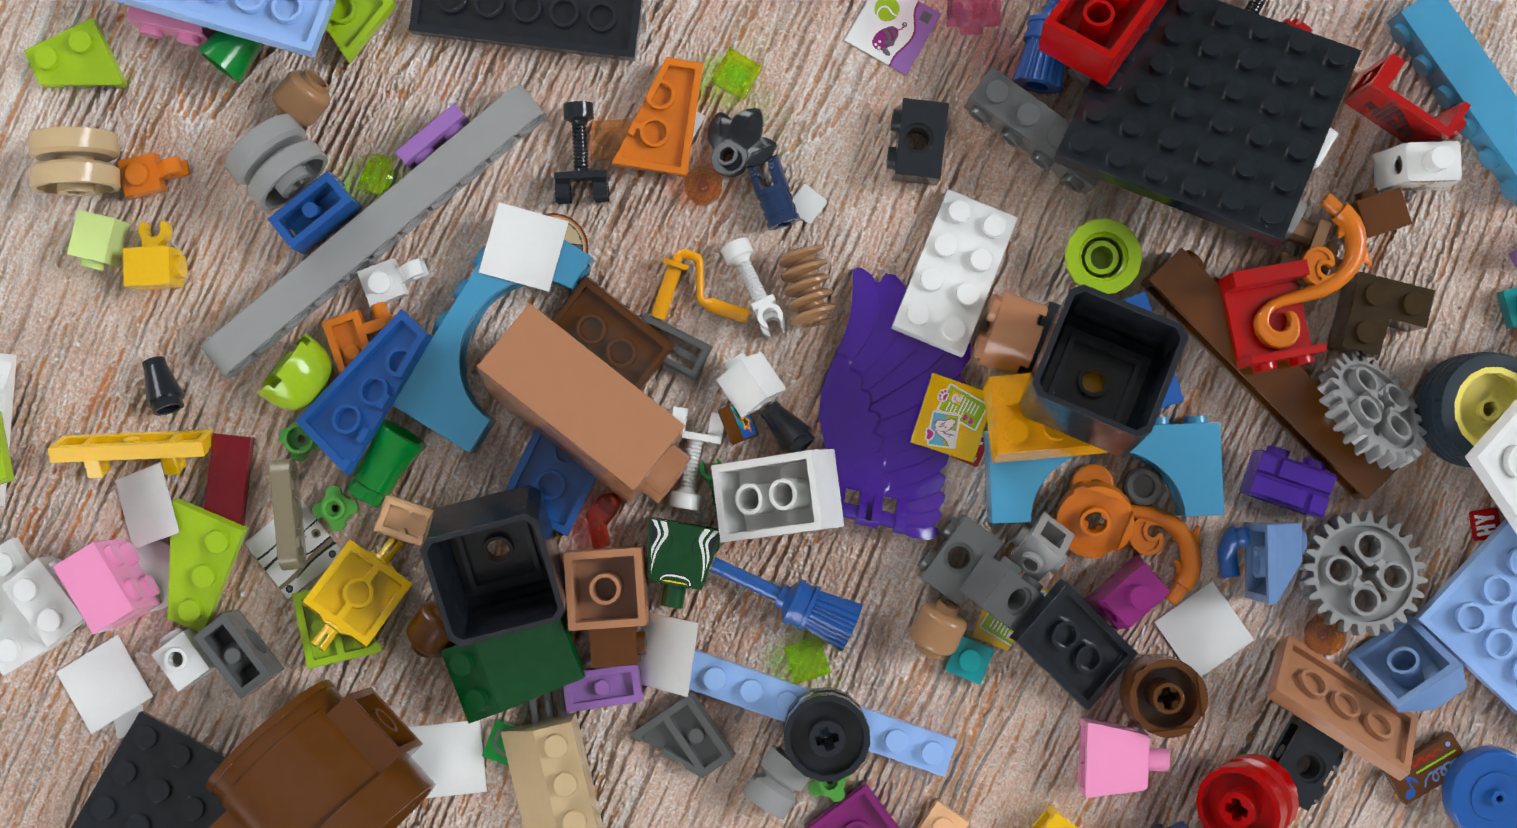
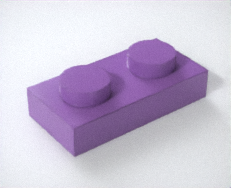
[396,103,470,170]
[563,665,644,713]

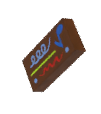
[1382,731,1464,805]

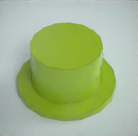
[1064,218,1142,294]

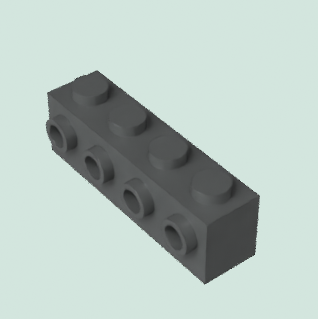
[964,66,1100,195]

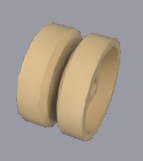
[28,126,121,196]

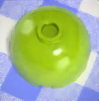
[257,333,332,410]

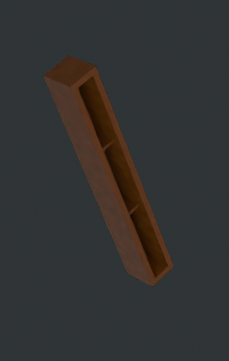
[1140,247,1400,499]

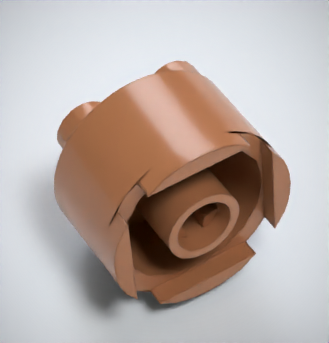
[972,291,1048,375]

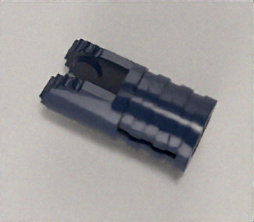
[747,154,800,231]

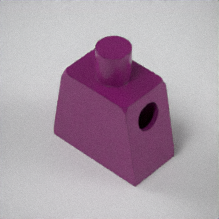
[1084,553,1170,629]

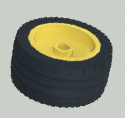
[1414,352,1517,468]

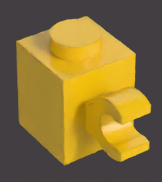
[122,221,188,290]

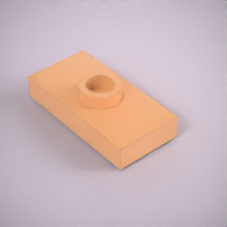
[373,495,434,547]

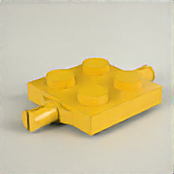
[301,536,413,652]

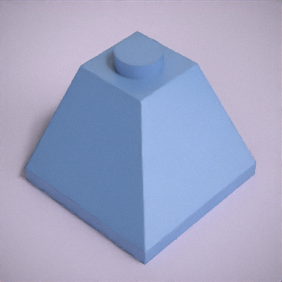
[1244,522,1307,604]
[1346,614,1467,712]

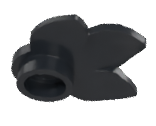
[708,108,777,177]

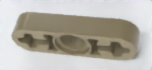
[270,458,306,571]

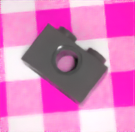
[917,514,1004,605]
[959,553,1045,631]
[193,609,284,699]

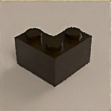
[1327,271,1436,358]

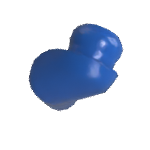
[1217,525,1251,578]

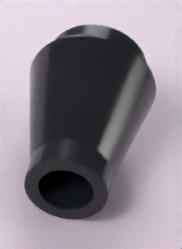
[142,356,185,416]
[761,401,815,454]

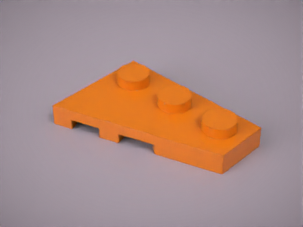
[611,57,704,178]

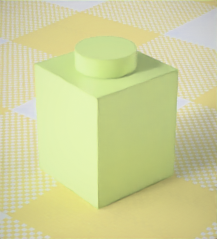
[67,210,130,271]

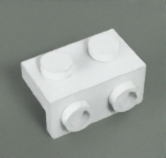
[1,556,85,647]

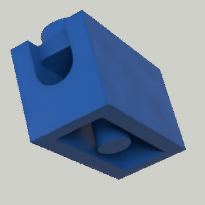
[268,171,363,255]

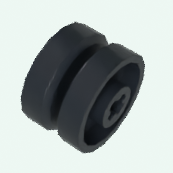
[783,687,870,782]

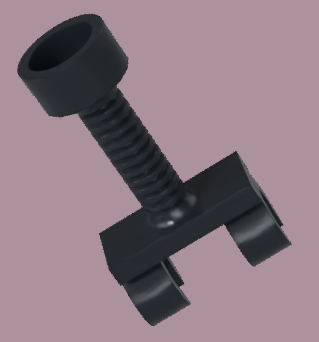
[554,101,610,204]

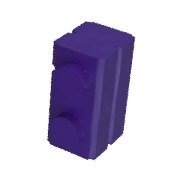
[1239,445,1337,518]

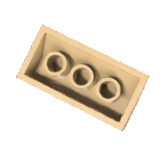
[501,712,604,828]

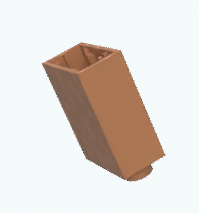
[477,303,691,506]

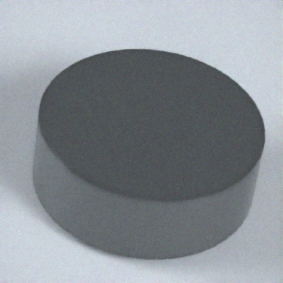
[1122,467,1163,505]

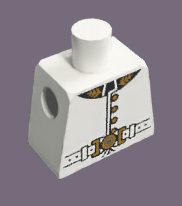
[1373,141,1462,192]

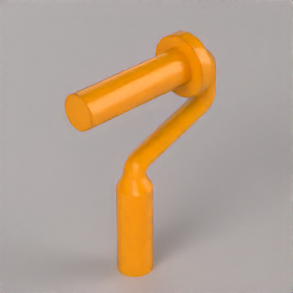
[651,249,750,324]

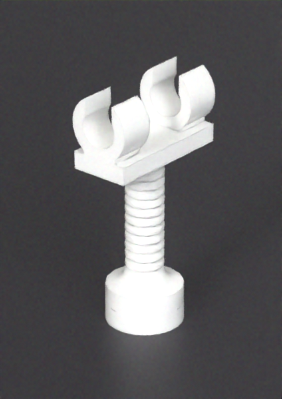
[720,237,786,340]
[669,406,724,511]

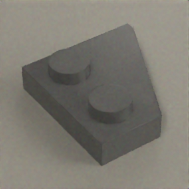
[631,691,736,778]

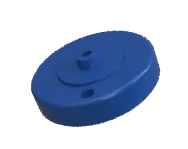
[1441,745,1517,828]

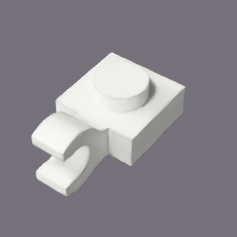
[357,258,430,307]

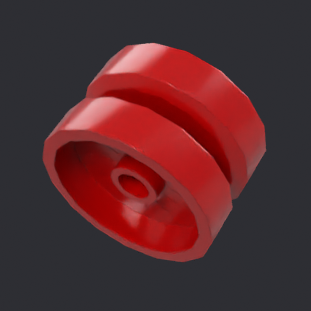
[1196,754,1299,828]

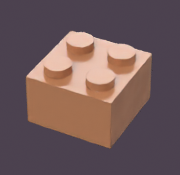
[563,545,650,631]

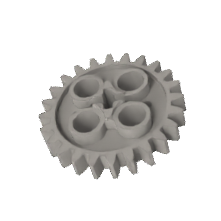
[1317,352,1427,470]
[1298,511,1428,636]

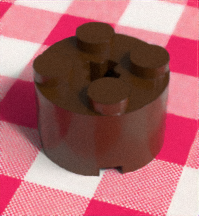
[1119,654,1208,738]

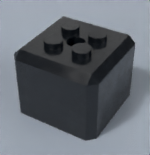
[1019,284,1188,456]
[420,485,566,647]

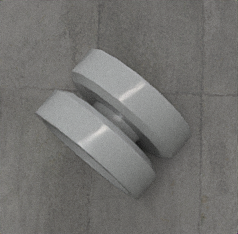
[224,114,328,211]

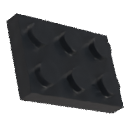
[1010,579,1138,711]

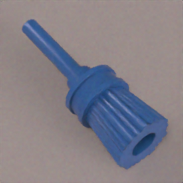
[1013,0,1064,95]
[709,557,863,651]

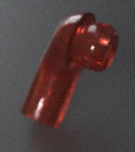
[586,492,622,549]

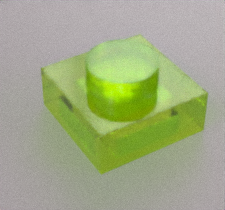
[711,47,763,102]
[357,154,394,195]
[783,636,831,684]

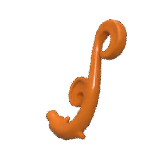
[1253,193,1372,350]
[1069,464,1202,606]

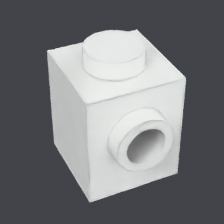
[716,352,786,418]
[151,628,217,692]

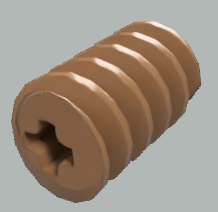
[778,244,838,328]

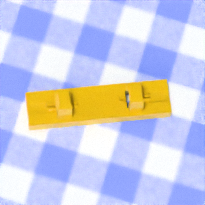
[48,429,214,478]

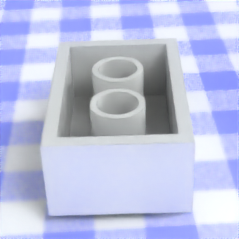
[711,449,844,543]

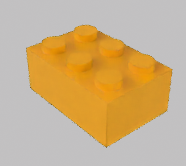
[983,373,1108,463]

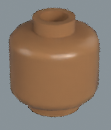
[272,69,330,127]
[910,599,967,659]

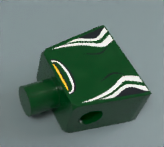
[648,517,720,609]

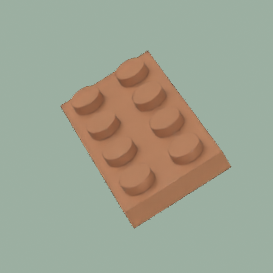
[1266,635,1419,781]

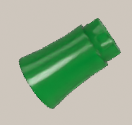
[196,31,265,84]
[347,419,427,507]

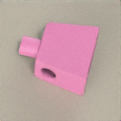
[1078,717,1170,798]

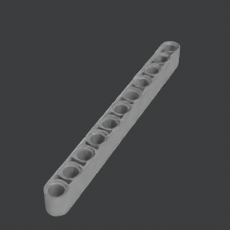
[202,85,546,379]

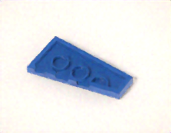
[295,309,433,475]

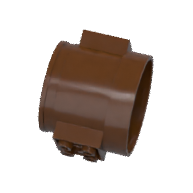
[206,679,436,828]

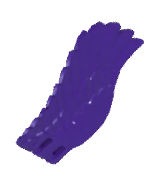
[819,267,971,540]

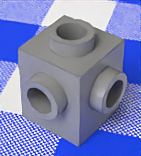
[1008,512,1075,582]

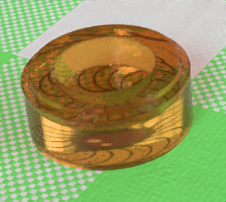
[684,166,722,206]
[1303,616,1346,655]

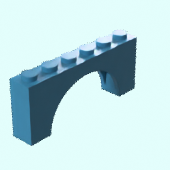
[393,240,595,453]
[983,415,1224,523]

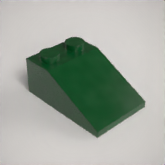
[441,616,586,724]

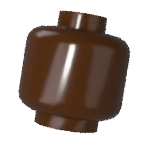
[406,601,455,658]

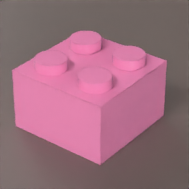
[53,538,162,634]

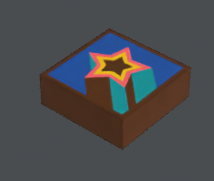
[718,404,759,445]

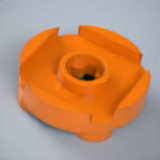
[1055,481,1135,558]

